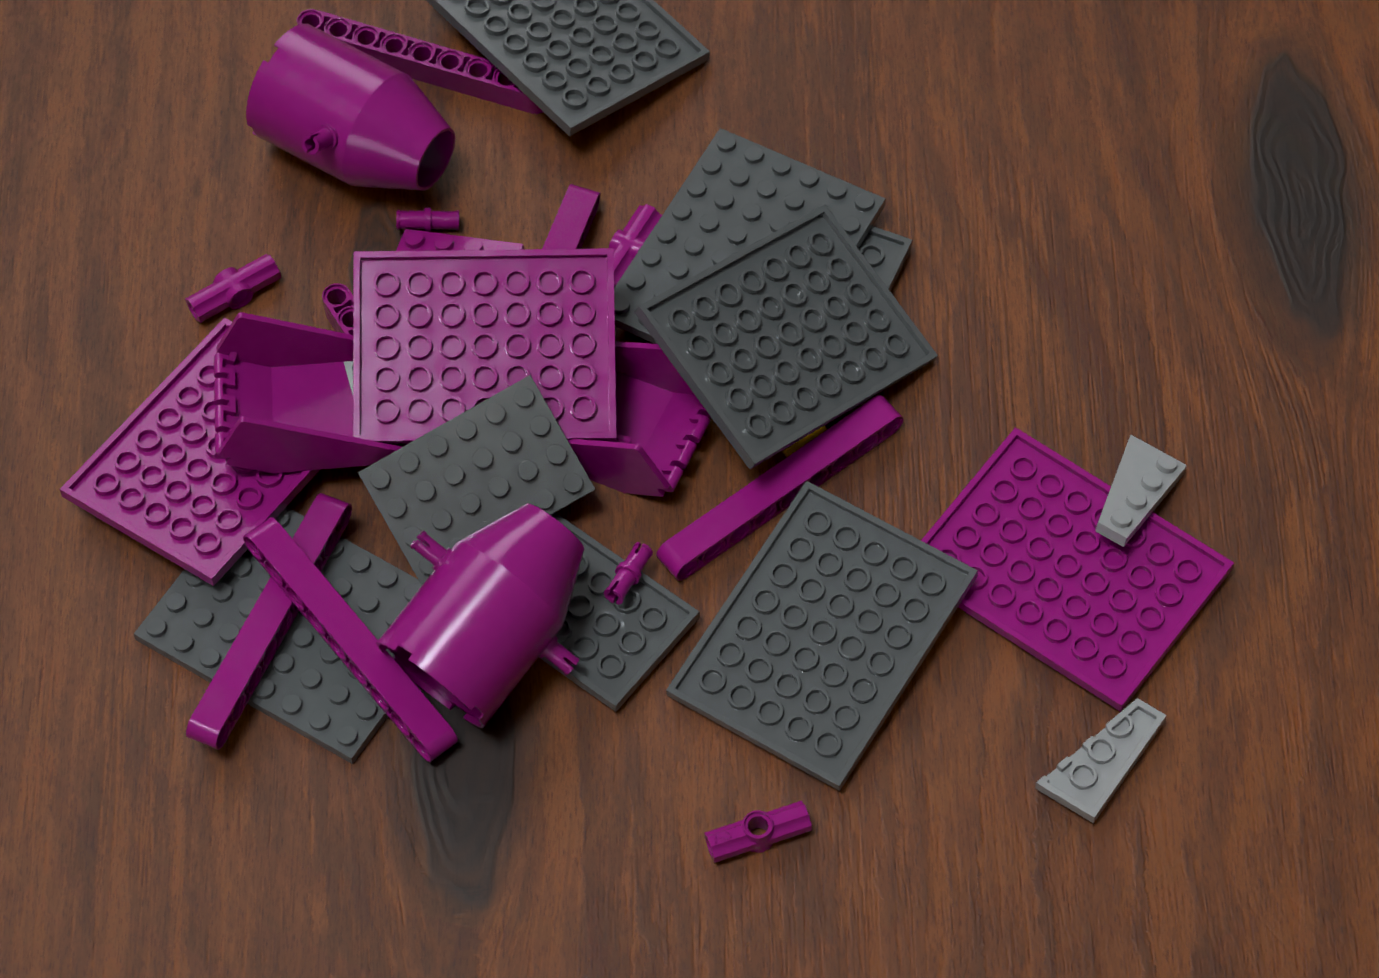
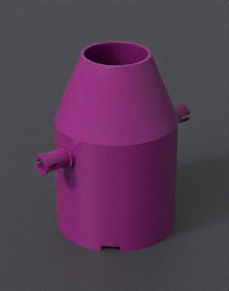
[246,24,455,191]
[376,503,585,728]

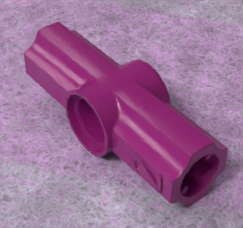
[608,204,662,288]
[185,254,281,323]
[704,801,812,863]

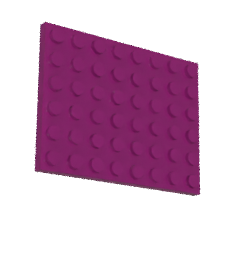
[353,248,616,444]
[60,317,319,586]
[921,427,1234,712]

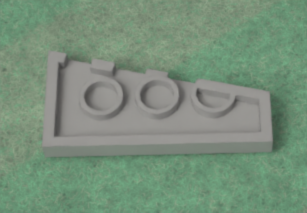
[1095,435,1187,547]
[1035,698,1167,824]

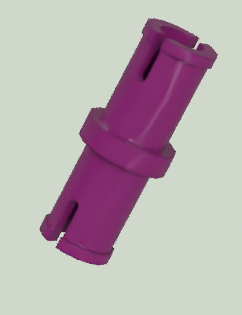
[396,208,459,232]
[604,542,653,605]

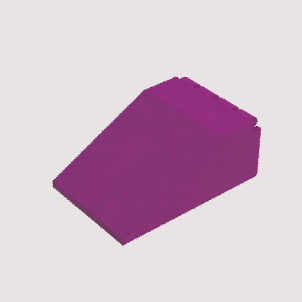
[214,312,407,473]
[568,341,711,497]

